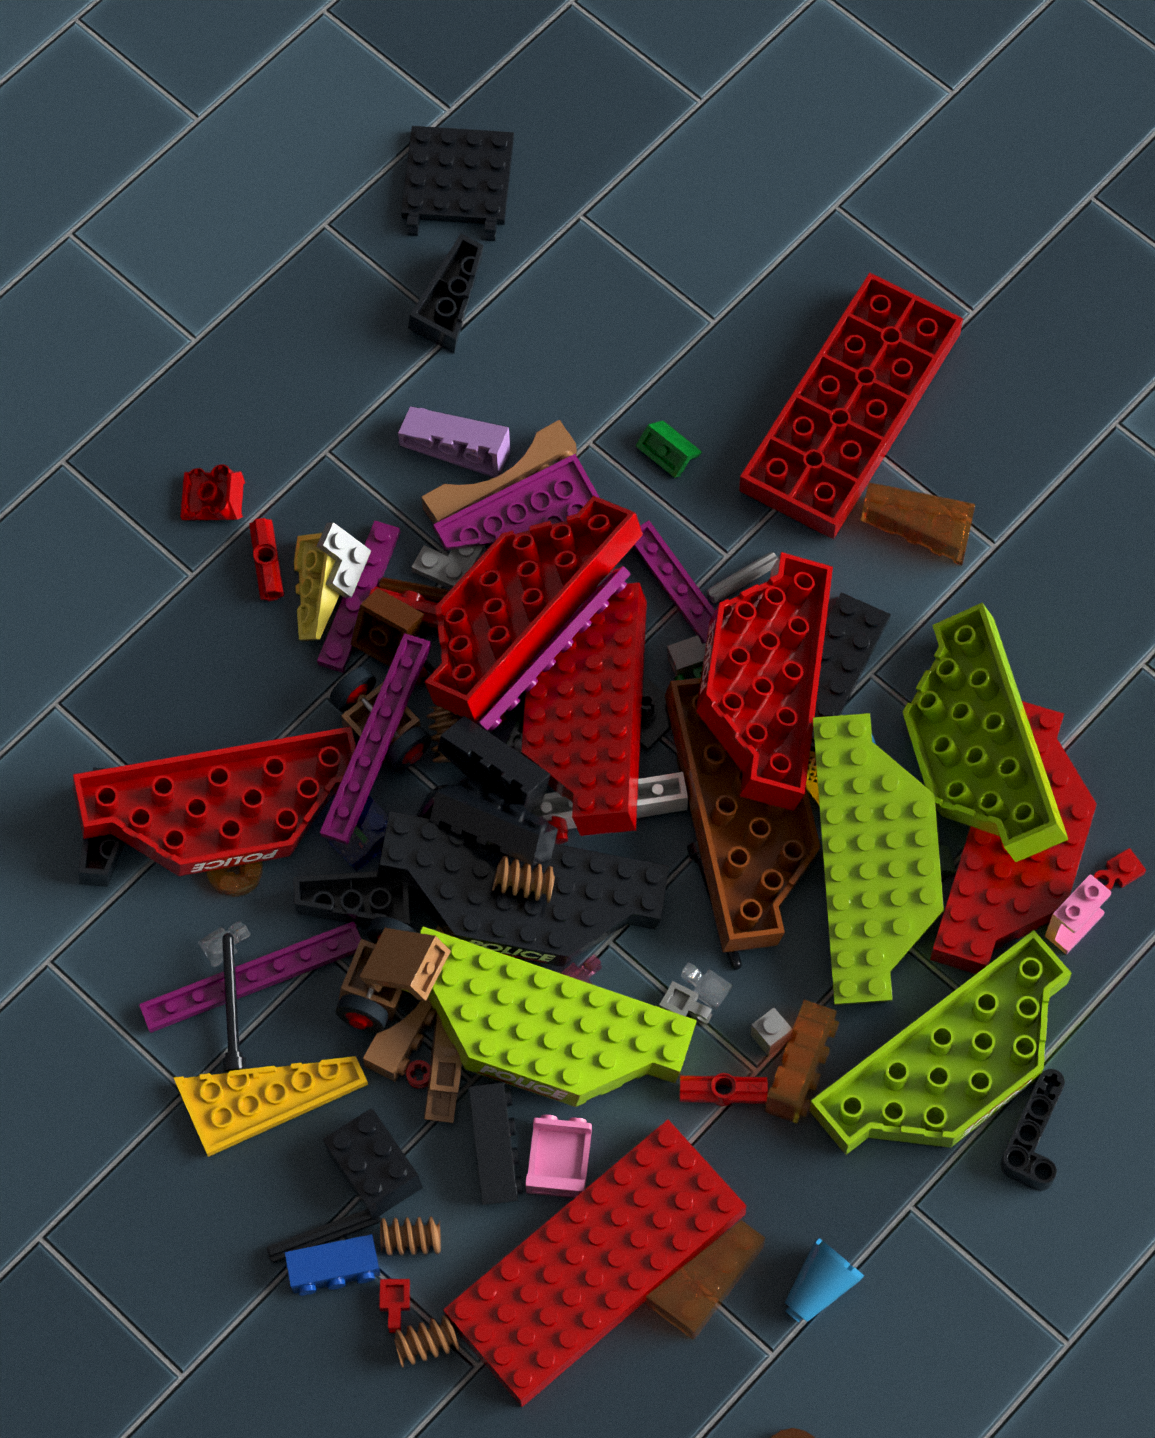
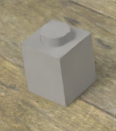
[667,636,706,678]
[750,1008,792,1057]

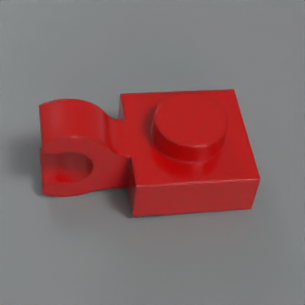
[380,1279,410,1334]

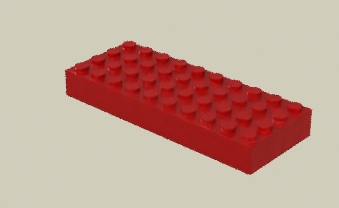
[739,272,963,540]
[443,1119,747,1407]

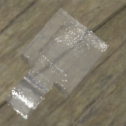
[198,920,251,968]
[681,962,733,1010]

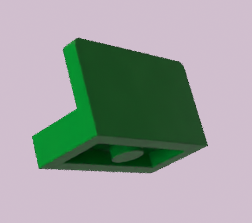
[635,421,702,478]

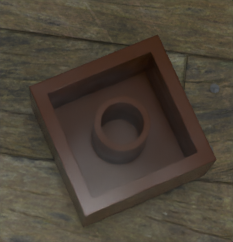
[350,588,424,667]

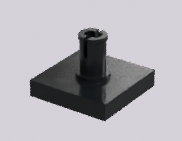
[640,676,672,752]

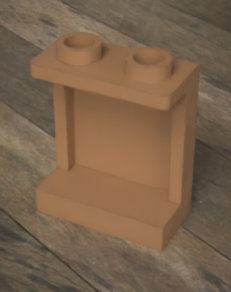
[360,928,451,1001]

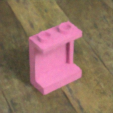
[1045,874,1111,955]
[525,1115,592,1198]

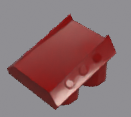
[180,464,245,520]

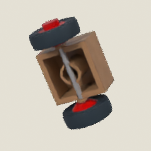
[330,667,432,771]
[336,917,417,1032]

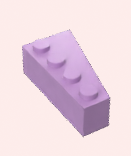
[398,406,511,478]

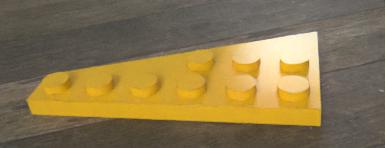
[173,1056,368,1157]

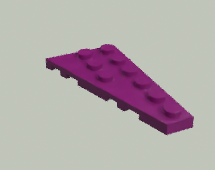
[433,454,600,551]

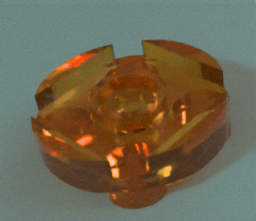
[206,861,263,897]

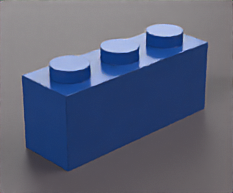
[285,1234,381,1296]

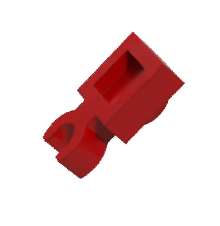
[1093,848,1146,891]

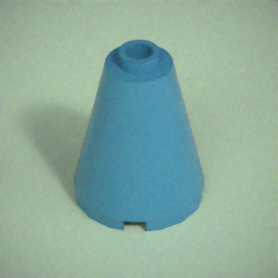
[784,1237,864,1322]

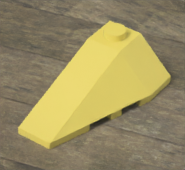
[294,533,340,641]

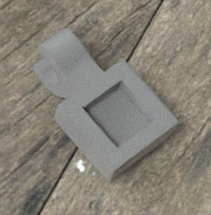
[659,981,712,1025]

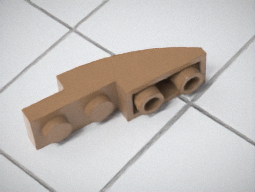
[424,1013,462,1123]

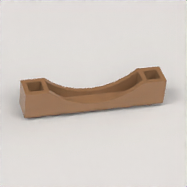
[421,420,577,524]
[363,925,445,1082]

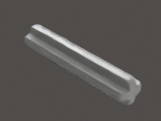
[707,552,778,603]

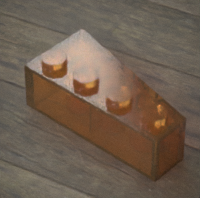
[861,482,975,566]
[765,999,840,1124]
[646,1220,765,1340]

